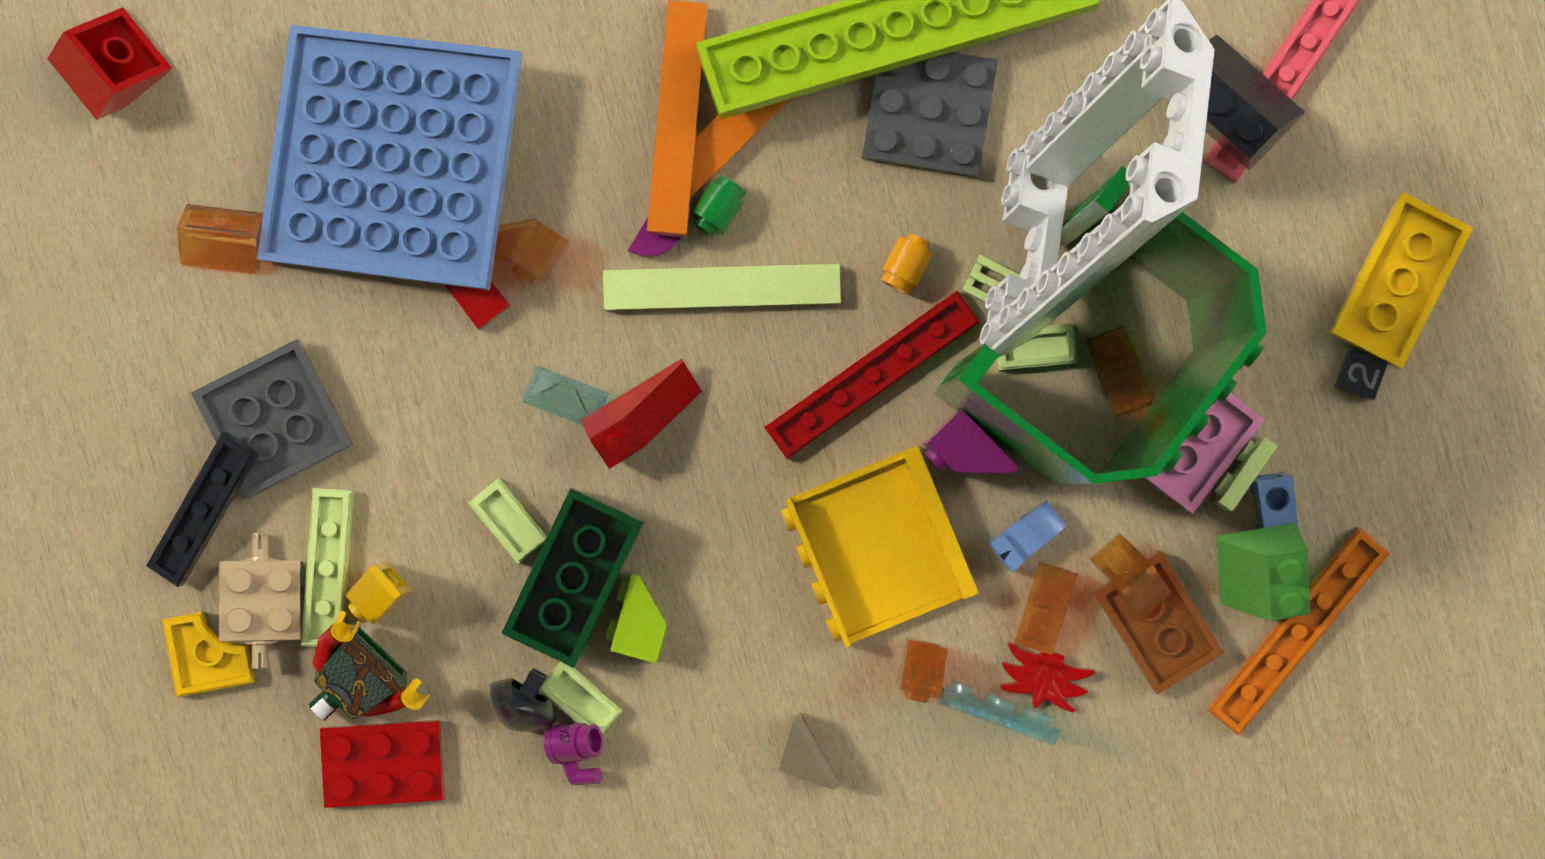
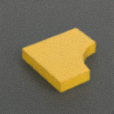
[162,611,257,697]

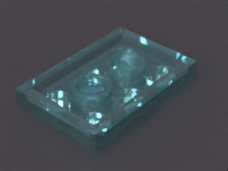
[934,679,1060,746]

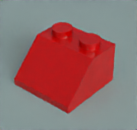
[47,7,172,120]

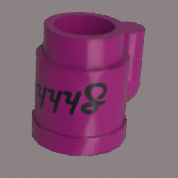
[544,723,603,786]

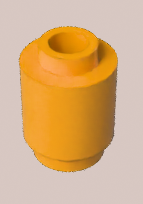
[881,233,934,295]

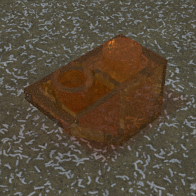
[494,218,571,283]
[896,637,948,703]

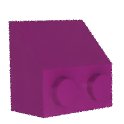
[922,409,1019,473]

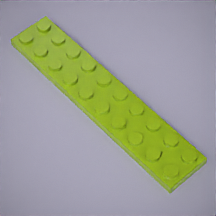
[696,0,1099,120]

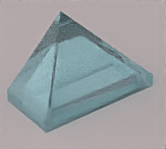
[522,365,610,426]

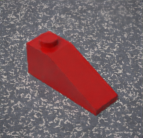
[580,358,702,469]

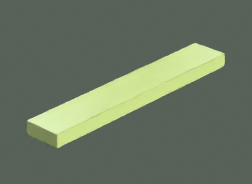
[603,264,841,311]

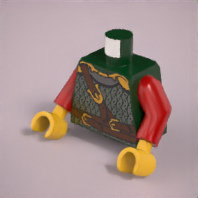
[309,611,431,721]

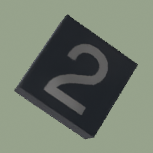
[1334,350,1388,401]

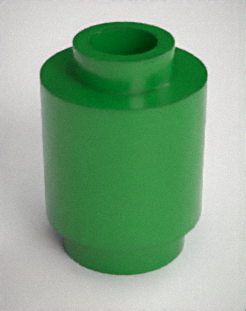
[690,175,746,237]

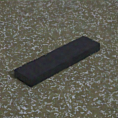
[146,431,260,587]

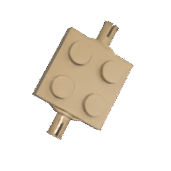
[219,533,301,669]

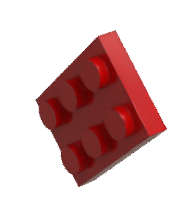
[319,719,445,808]

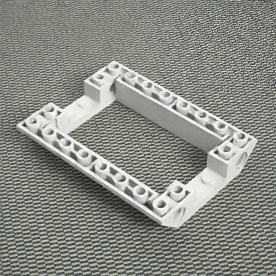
[980,0,1214,358]

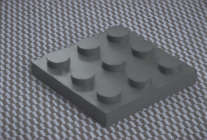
[861,52,998,178]
[191,339,353,499]

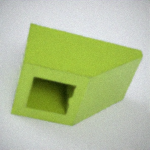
[606,572,669,664]

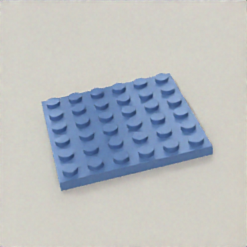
[257,25,523,290]

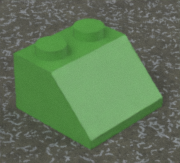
[1216,522,1310,621]

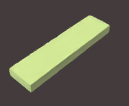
[300,488,354,647]

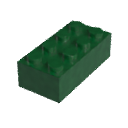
[501,488,645,668]

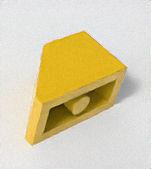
[345,562,413,625]

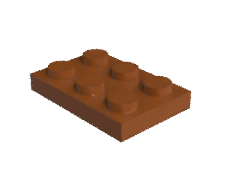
[1092,551,1224,695]

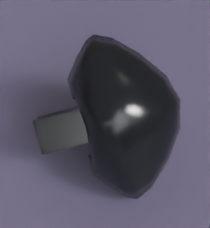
[490,668,557,732]

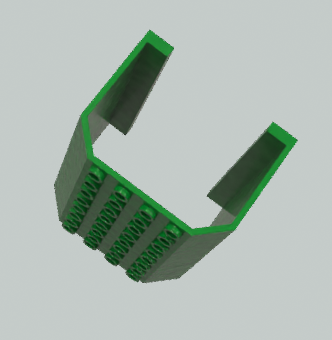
[934,166,1267,484]

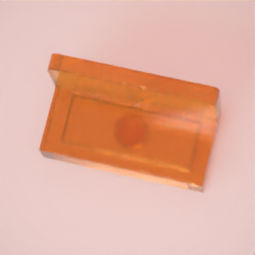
[177,204,263,274]

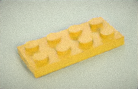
[1328,192,1473,369]

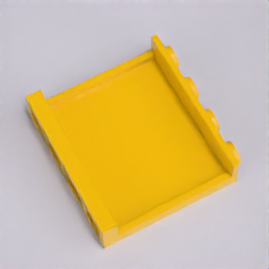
[781,445,979,648]

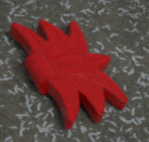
[1000,642,1095,713]

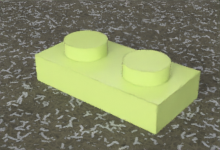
[1212,437,1278,511]

